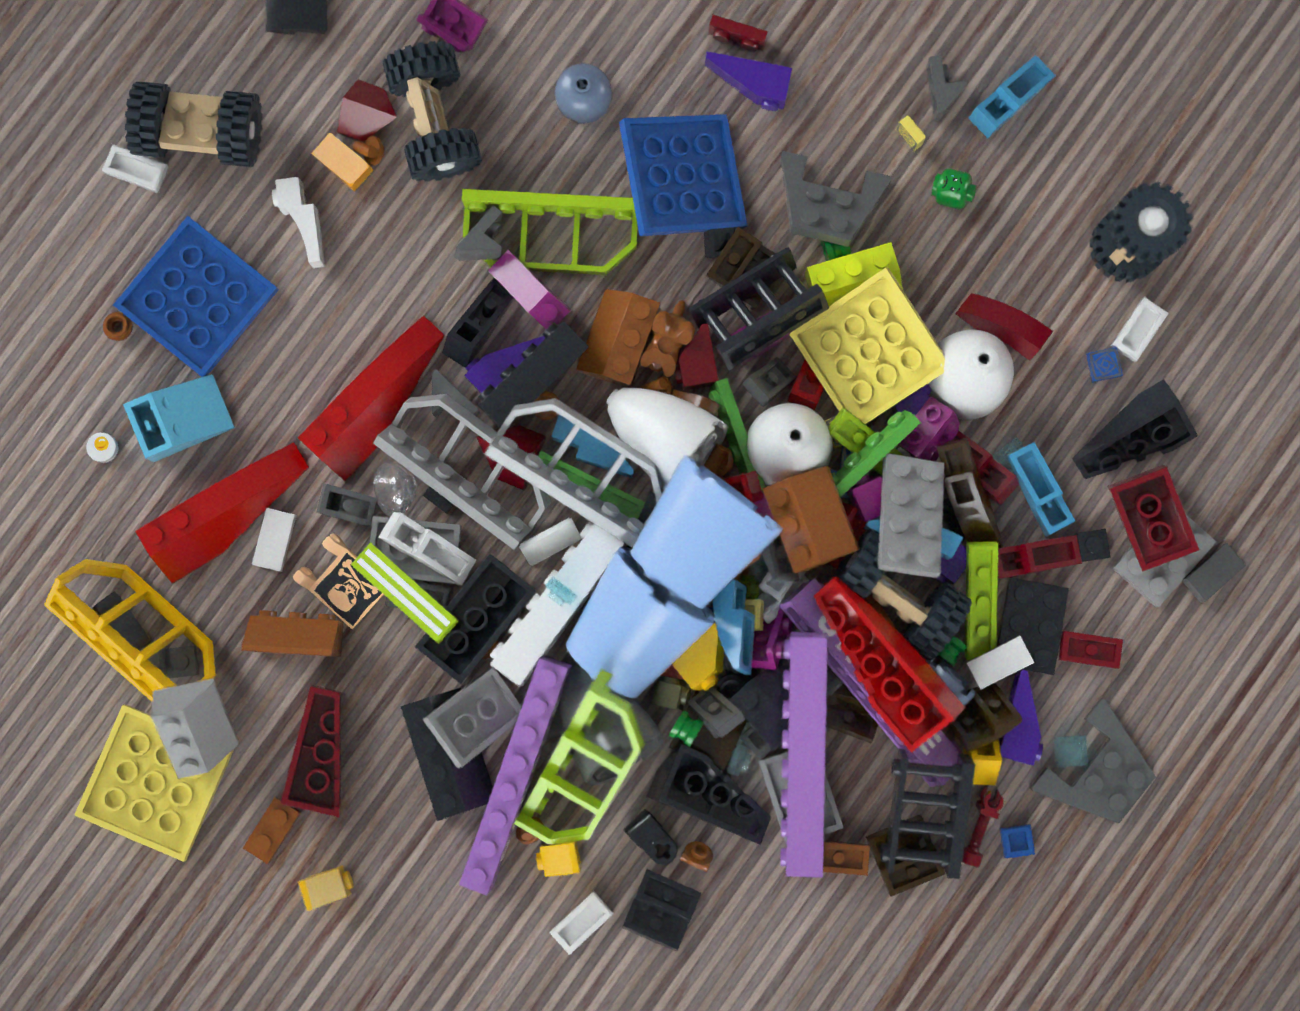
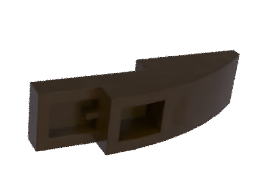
[937,438,1004,548]

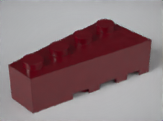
[280,685,341,818]

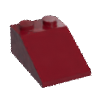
[1107,465,1199,572]

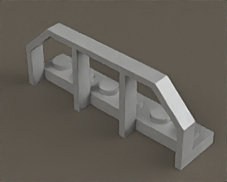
[373,394,551,550]
[485,398,664,548]

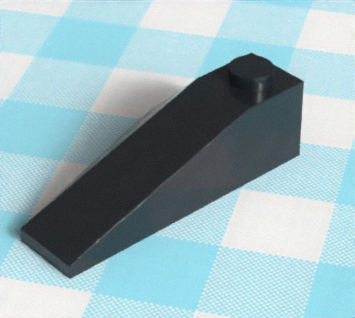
[1072,379,1198,479]
[729,658,831,751]
[646,744,771,845]

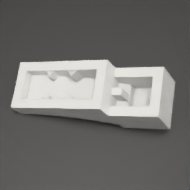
[272,177,325,268]
[379,512,476,586]

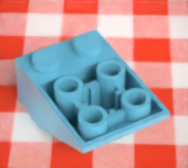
[123,374,235,462]

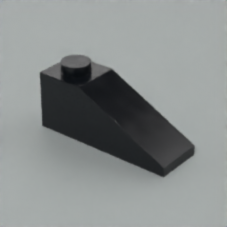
[442,277,515,368]

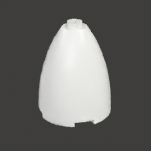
[928,330,1014,420]
[607,388,727,489]
[747,403,833,487]

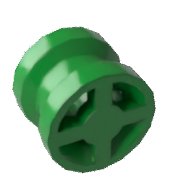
[821,240,851,261]
[937,636,967,666]
[668,710,704,747]

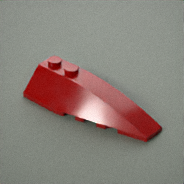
[298,316,445,482]
[135,442,309,584]
[813,577,965,753]

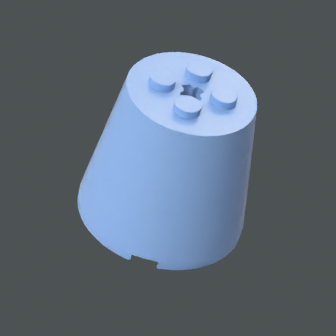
[630,455,783,608]
[566,547,715,698]

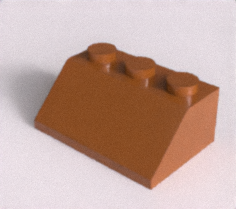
[576,289,660,388]
[763,466,860,574]
[241,610,344,657]

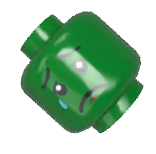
[932,168,977,210]

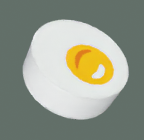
[86,432,118,463]

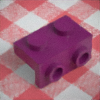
[416,0,488,52]
[897,397,960,461]
[751,607,793,670]

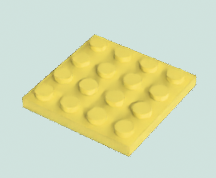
[790,268,945,425]
[75,704,234,862]

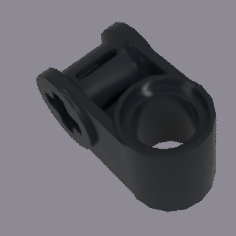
[623,809,678,865]

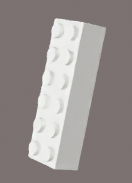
[490,522,627,686]

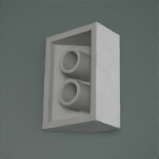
[151,679,238,779]

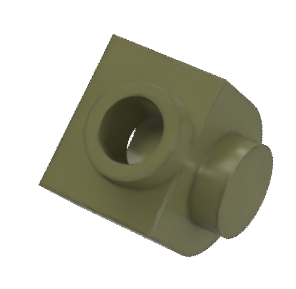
[651,676,691,711]

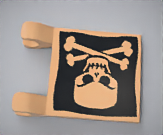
[293,533,384,629]

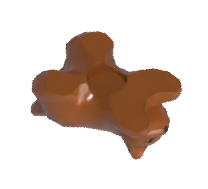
[639,300,695,377]

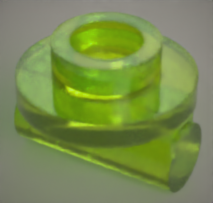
[737,575,760,600]

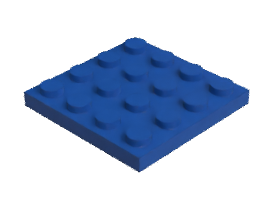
[619,114,748,236]
[113,216,279,378]

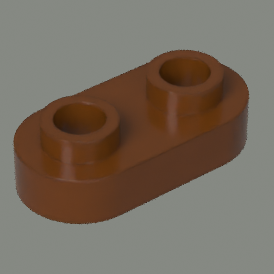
[671,390,720,417]

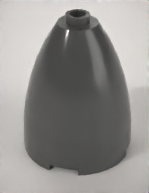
[559,661,664,786]

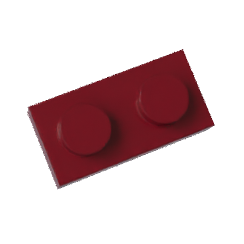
[708,14,768,52]
[1058,631,1123,669]

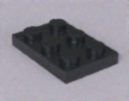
[997,577,1069,675]

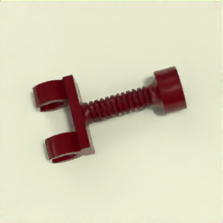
[962,785,1004,867]

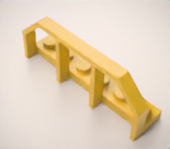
[44,559,216,701]

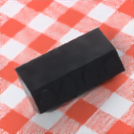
[478,321,589,429]
[415,554,536,684]
[400,687,493,821]

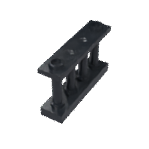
[688,247,829,370]
[880,748,975,879]

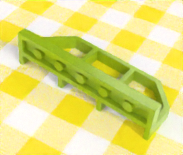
[462,189,638,275]
[514,669,644,845]

